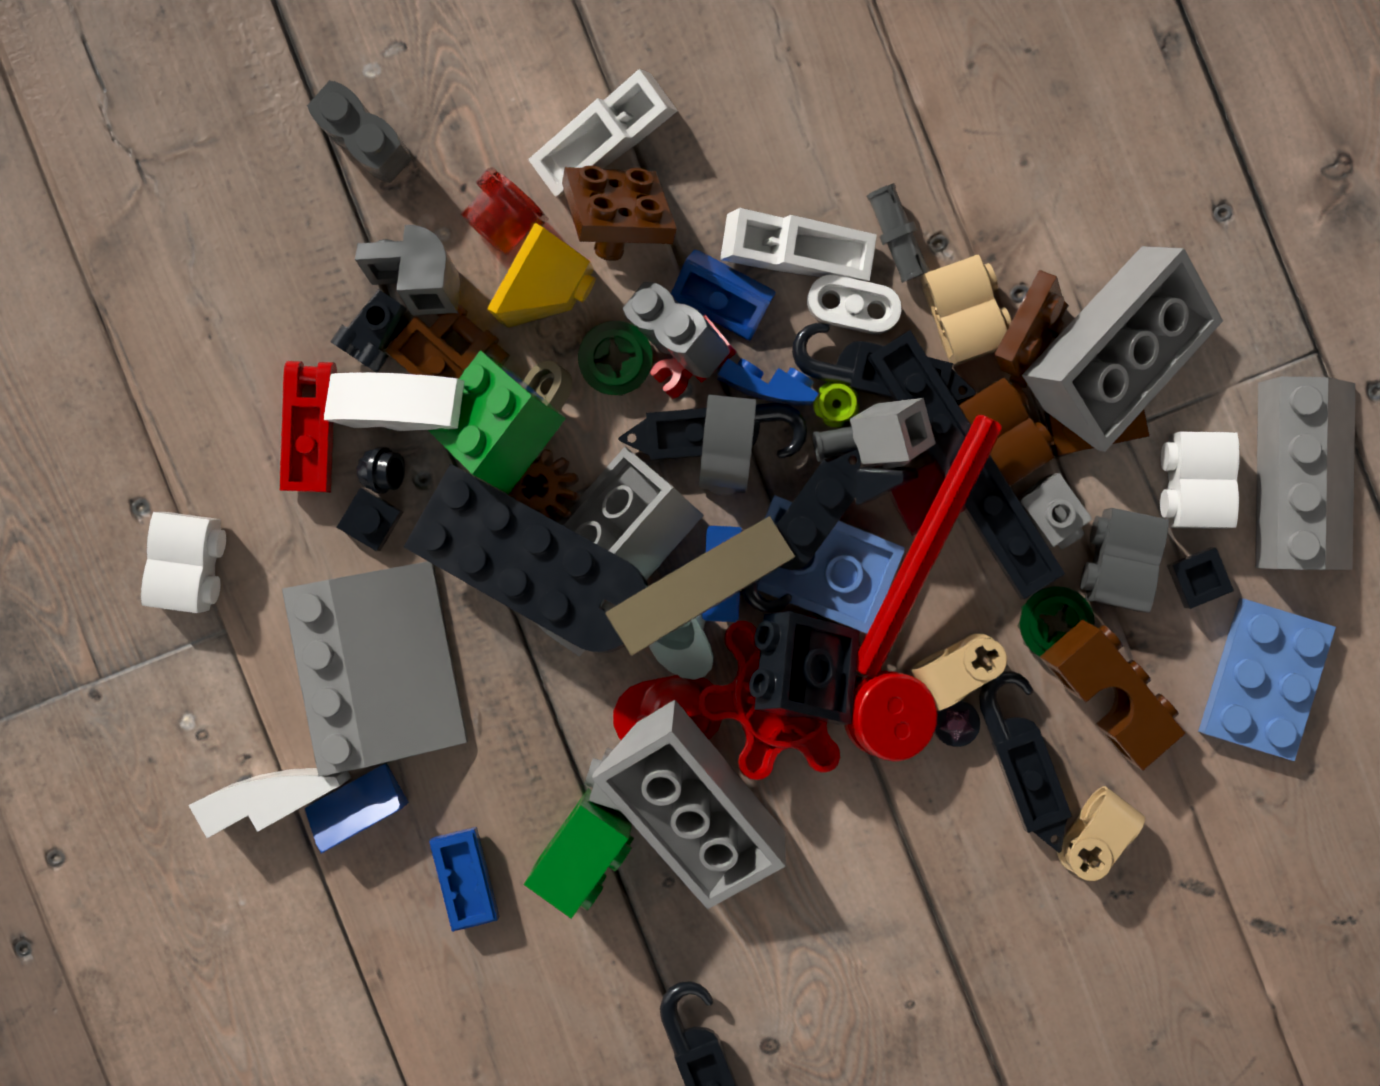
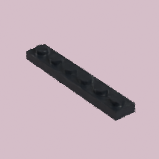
[868,330,1065,600]

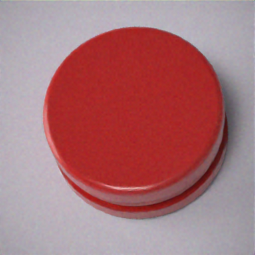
[844,670,937,762]

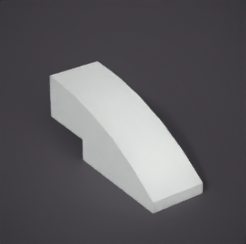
[528,69,678,198]
[720,208,877,282]
[324,373,465,431]
[188,768,351,838]

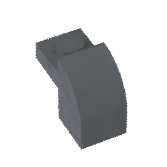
[355,225,460,315]
[699,395,756,495]

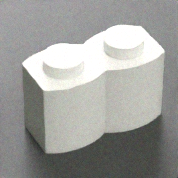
[1160,432,1239,529]
[141,512,226,613]

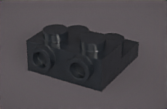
[749,611,860,725]

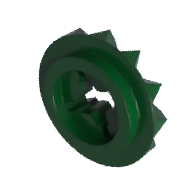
[578,321,653,396]
[1017,586,1095,657]

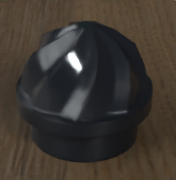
[356,447,405,494]

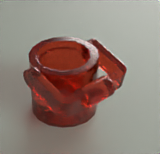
[460,166,549,256]

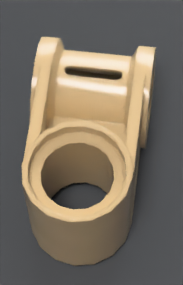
[911,633,1007,711]
[1057,786,1145,881]

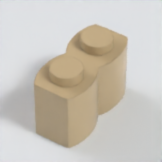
[921,254,1012,367]

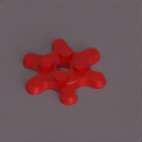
[697,615,860,780]

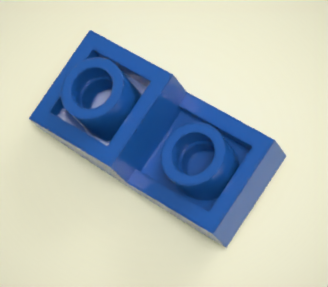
[717,358,819,406]

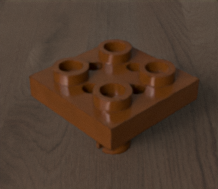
[562,166,677,261]

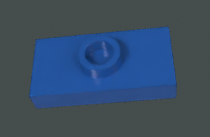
[429,827,500,932]

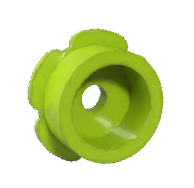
[813,382,859,427]

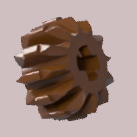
[505,449,580,521]

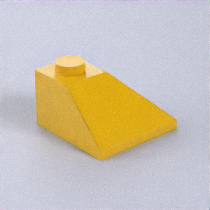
[487,223,596,328]

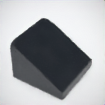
[856,465,919,505]

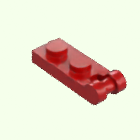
[279,361,337,493]

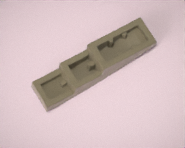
[605,516,795,657]

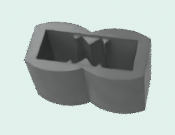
[307,80,412,183]
[623,282,730,378]
[1080,508,1169,613]

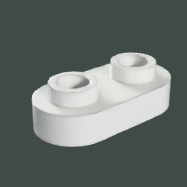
[807,274,902,335]

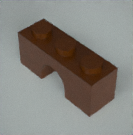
[1040,620,1186,771]

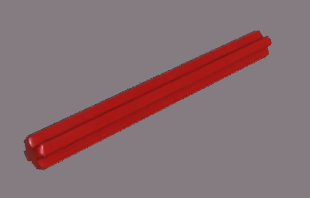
[856,415,1002,678]

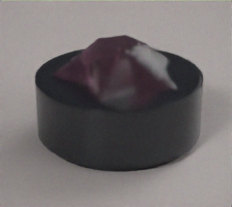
[934,700,980,747]

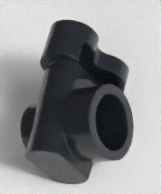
[330,289,408,373]

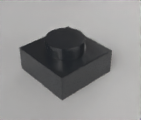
[336,488,404,551]
[1167,547,1234,609]

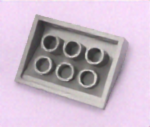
[282,561,468,777]

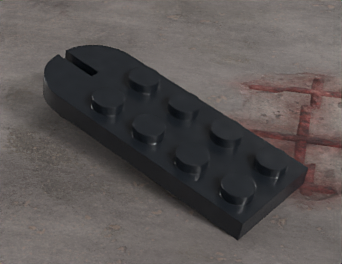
[404,464,648,653]

